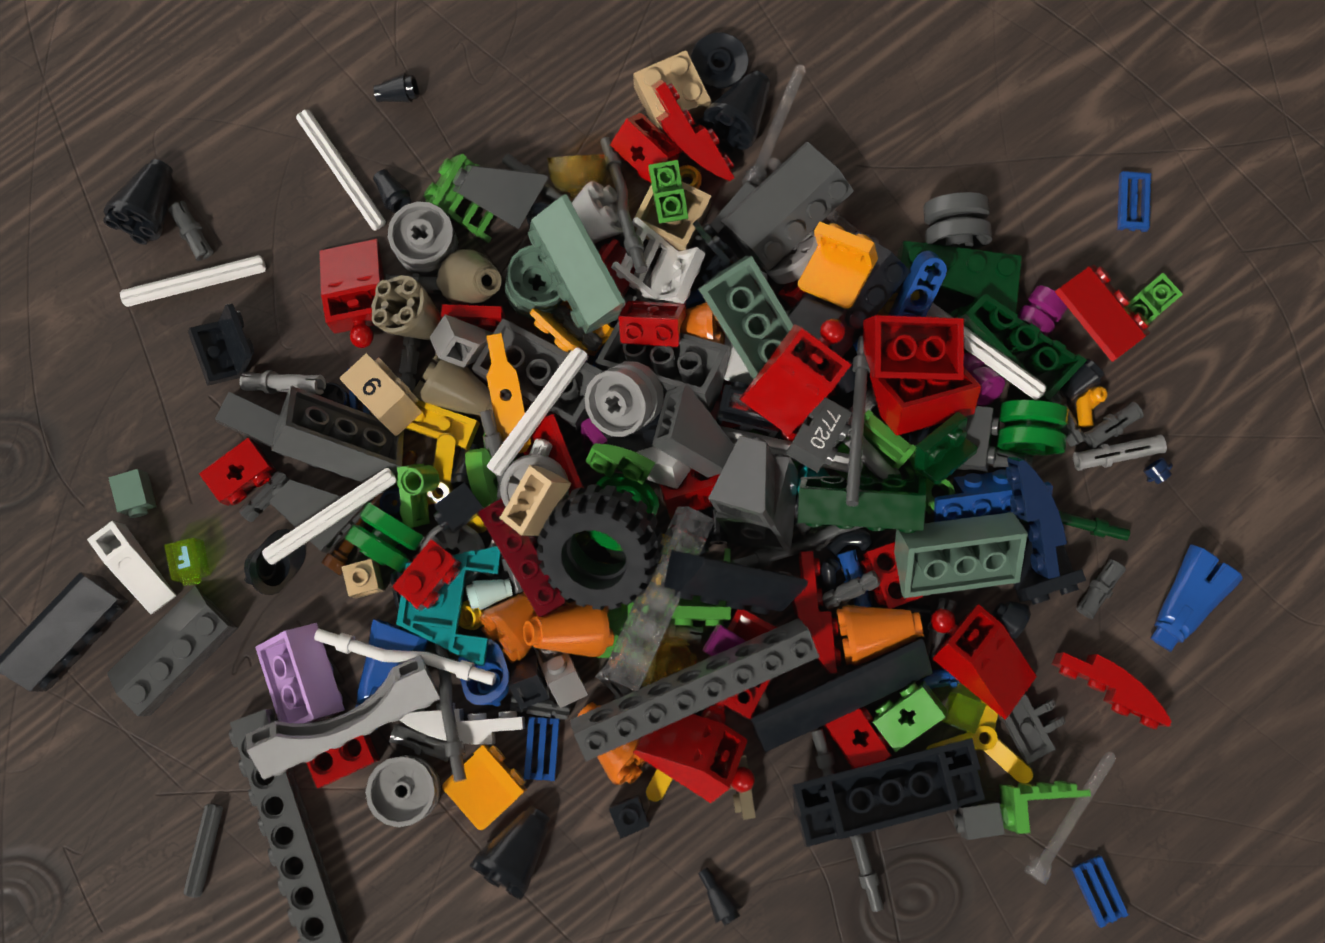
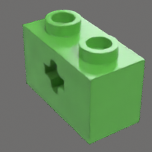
[873,681,947,752]

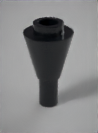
[698,867,742,926]

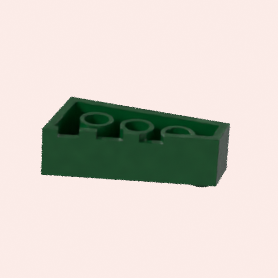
[897,241,1022,313]
[956,293,1087,401]
[798,473,926,533]

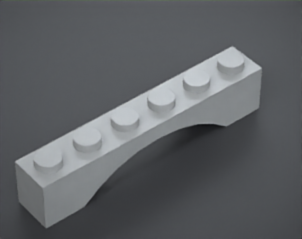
[246,655,440,780]

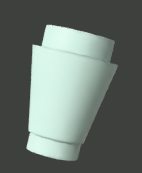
[466,579,513,611]

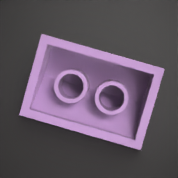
[255,623,345,723]

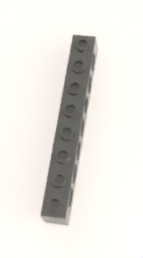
[569,618,819,761]
[229,709,350,943]

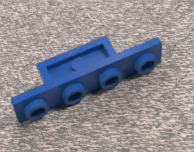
[933,470,1053,522]

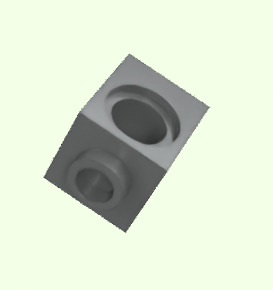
[953,801,1005,840]

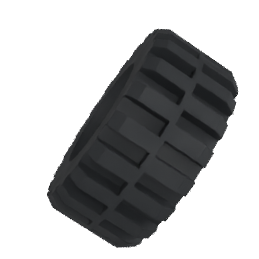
[537,484,663,610]

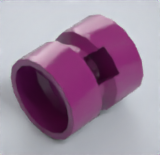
[1017,286,1068,337]
[964,352,1005,407]

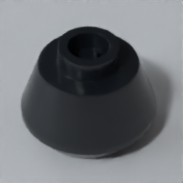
[992,601,1031,640]

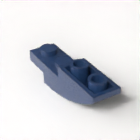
[1006,457,1067,579]

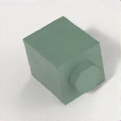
[108,469,157,518]

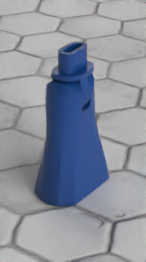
[1150,545,1243,652]
[355,619,430,730]

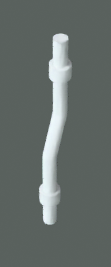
[314,629,497,685]

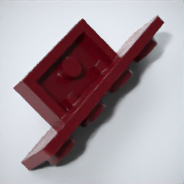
[478,498,565,617]

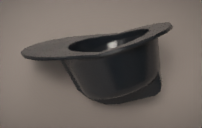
[244,529,306,596]

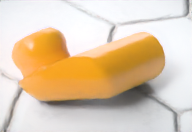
[1076,386,1107,427]

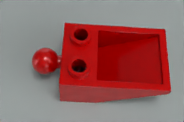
[320,239,385,348]
[740,319,851,435]
[931,604,1037,720]
[702,609,777,724]
[633,714,755,803]

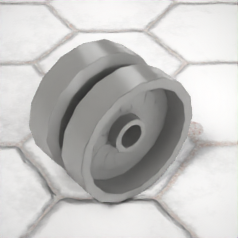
[388,202,458,276]
[584,361,664,437]
[365,755,441,827]

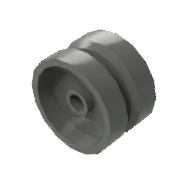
[923,192,993,250]

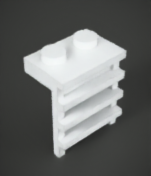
[611,217,705,304]

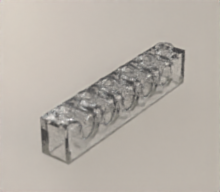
[601,506,715,692]

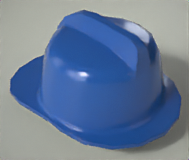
[458,639,510,707]

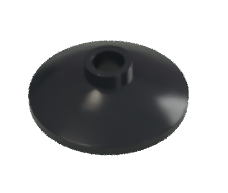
[691,33,748,88]

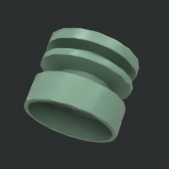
[505,245,563,319]

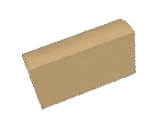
[500,465,572,536]

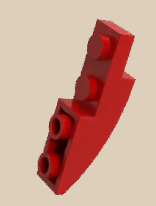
[651,79,735,181]
[791,551,841,674]
[1052,652,1172,730]

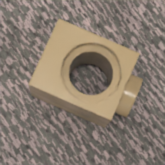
[342,559,385,599]

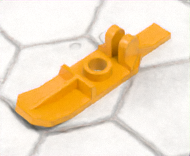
[486,333,531,453]

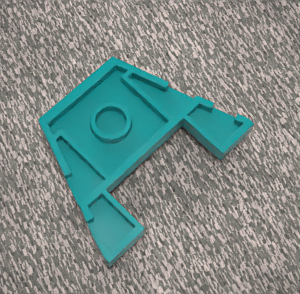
[396,546,502,666]

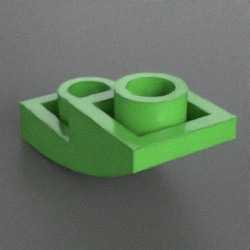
[648,160,689,224]
[1128,273,1183,323]
[585,443,656,485]
[465,448,498,508]

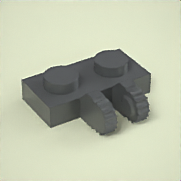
[1001,694,1066,764]

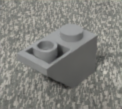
[430,314,493,367]
[533,646,588,708]

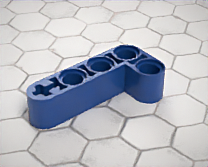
[853,251,947,351]

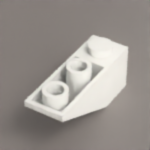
[87,521,177,614]

